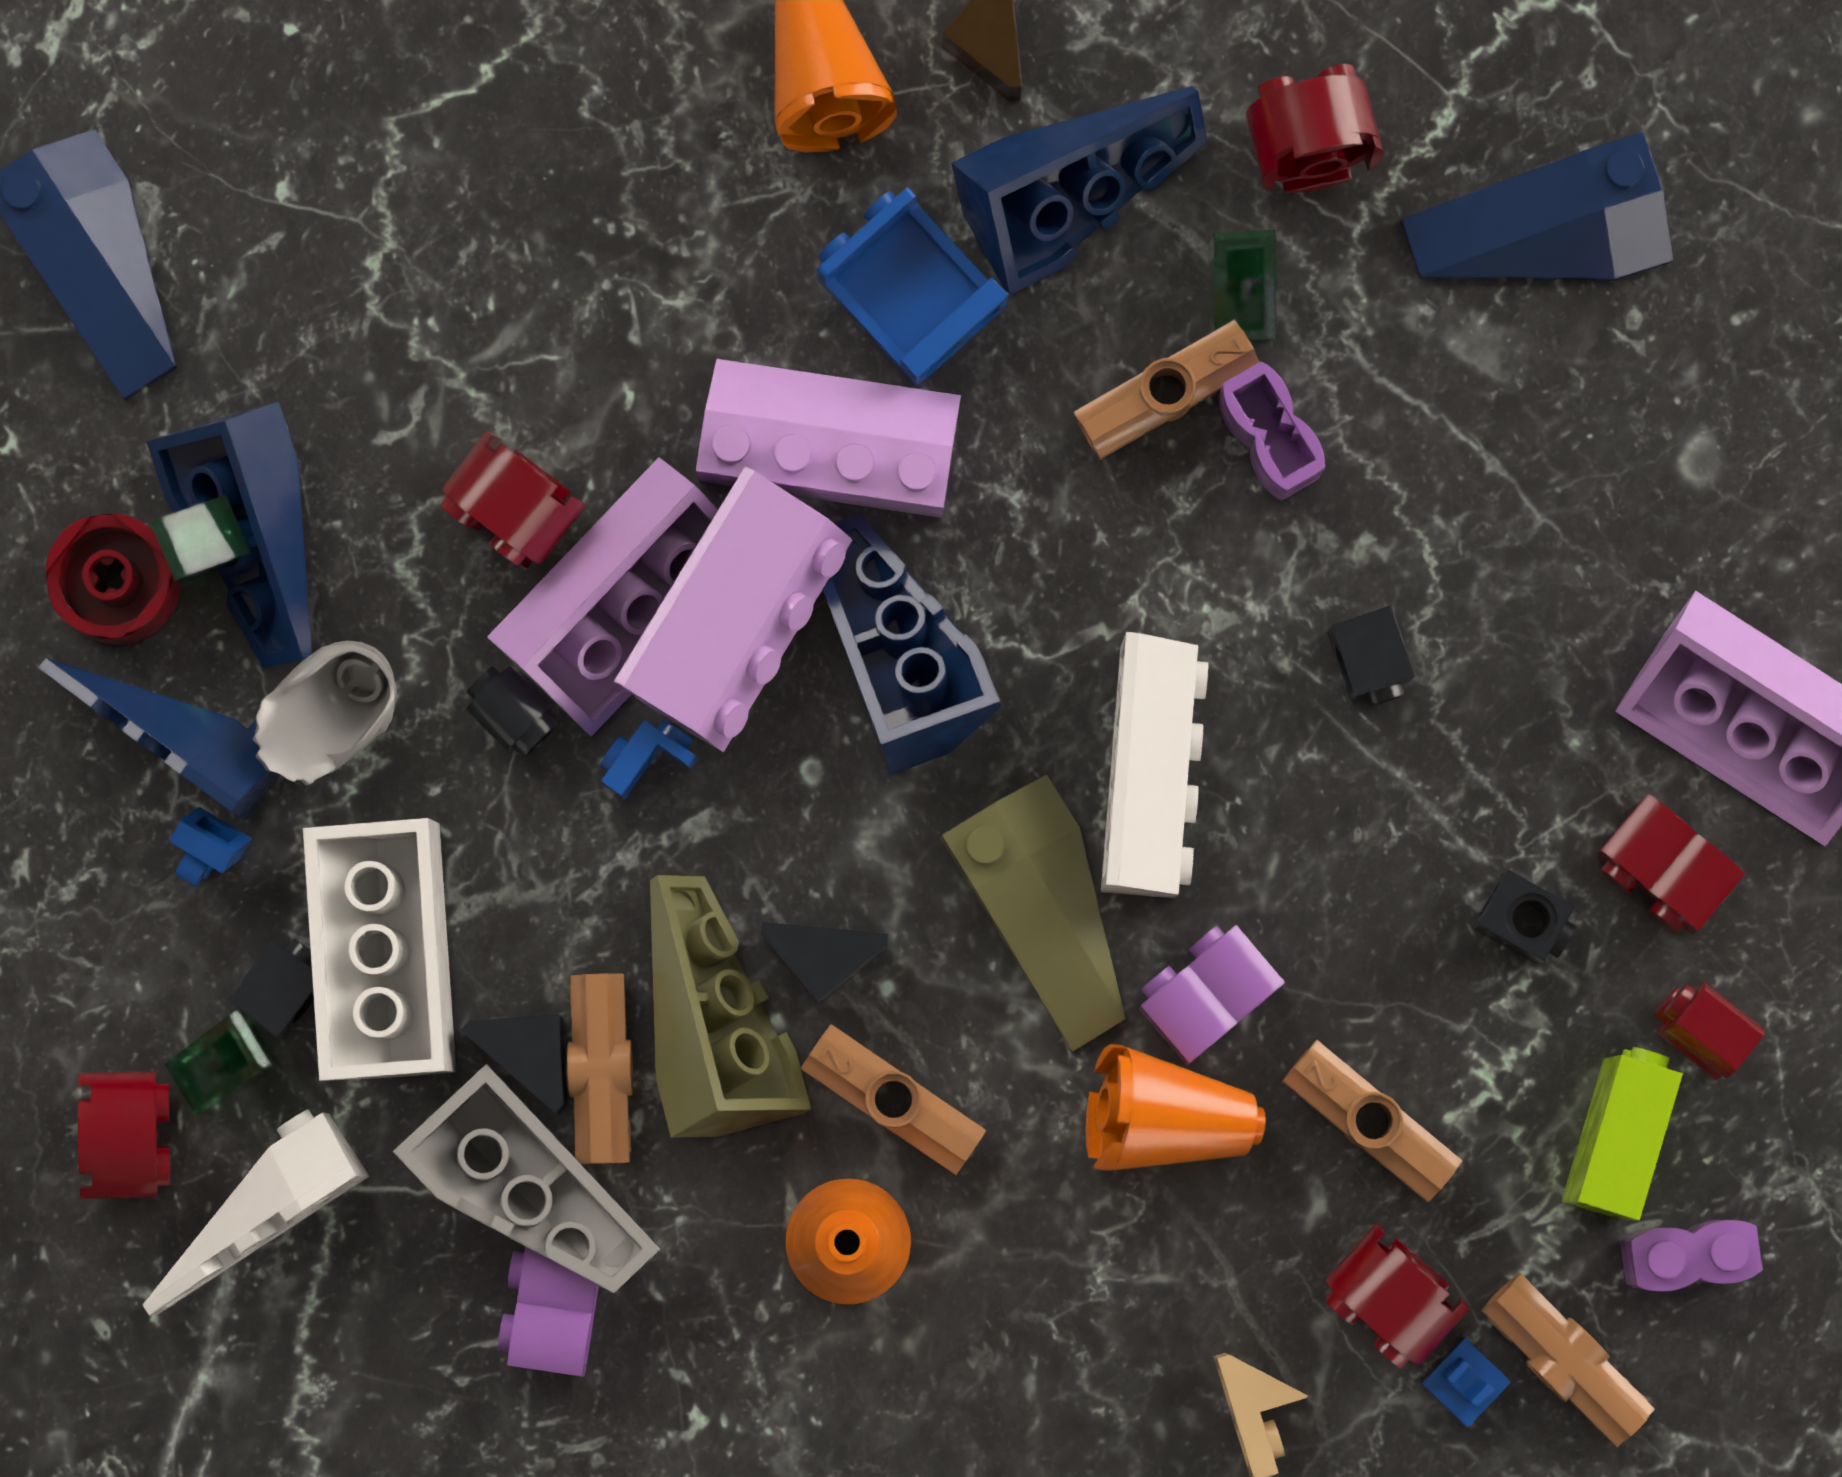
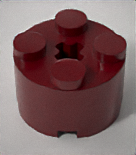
[1245,64,1384,193]
[439,430,586,568]
[46,514,182,646]
[78,1071,171,1200]
[1325,1223,1471,1369]

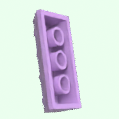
[696,359,961,518]
[487,457,718,737]
[614,466,852,752]
[1615,590,1842,846]

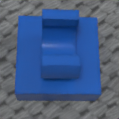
[169,807,252,887]
[1420,1337,1511,1427]

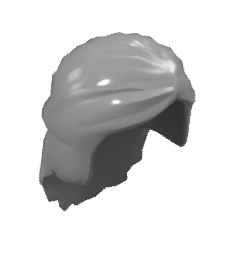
[253,641,397,786]

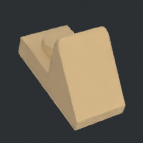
[1213,1353,1308,1477]

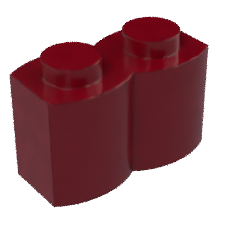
[1596,793,1746,934]
[1653,982,1766,1080]

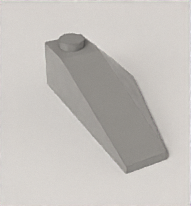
[393,1064,660,1293]

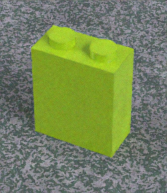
[1561,1047,1683,1221]

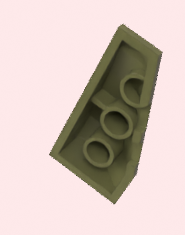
[941,775,1126,1052]
[650,875,811,1138]

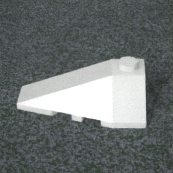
[143,1109,370,1316]

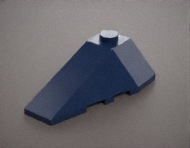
[951,86,1208,295]
[0,129,177,401]
[1400,132,1673,281]
[146,402,312,668]
[822,514,1001,775]
[38,658,281,821]

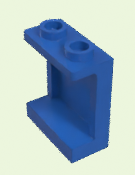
[817,187,1009,388]

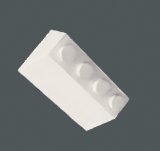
[1101,632,1208,898]
[303,818,456,1081]

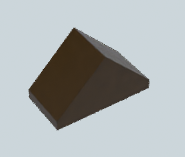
[942,0,1022,101]

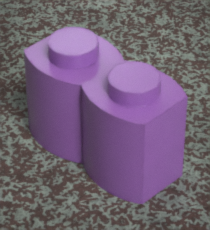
[1218,362,1325,501]
[1139,925,1285,1066]
[1620,1220,1763,1291]
[498,1246,599,1377]

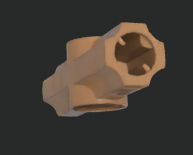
[1073,320,1259,460]
[567,973,633,1164]
[800,1024,987,1176]
[1281,1040,1463,1203]
[1481,1273,1655,1447]

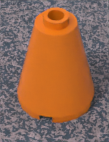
[774,0,897,153]
[1085,1044,1265,1171]
[786,1178,911,1304]

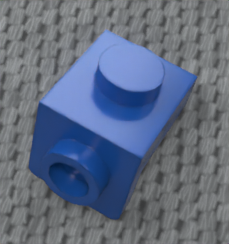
[600,719,697,800]

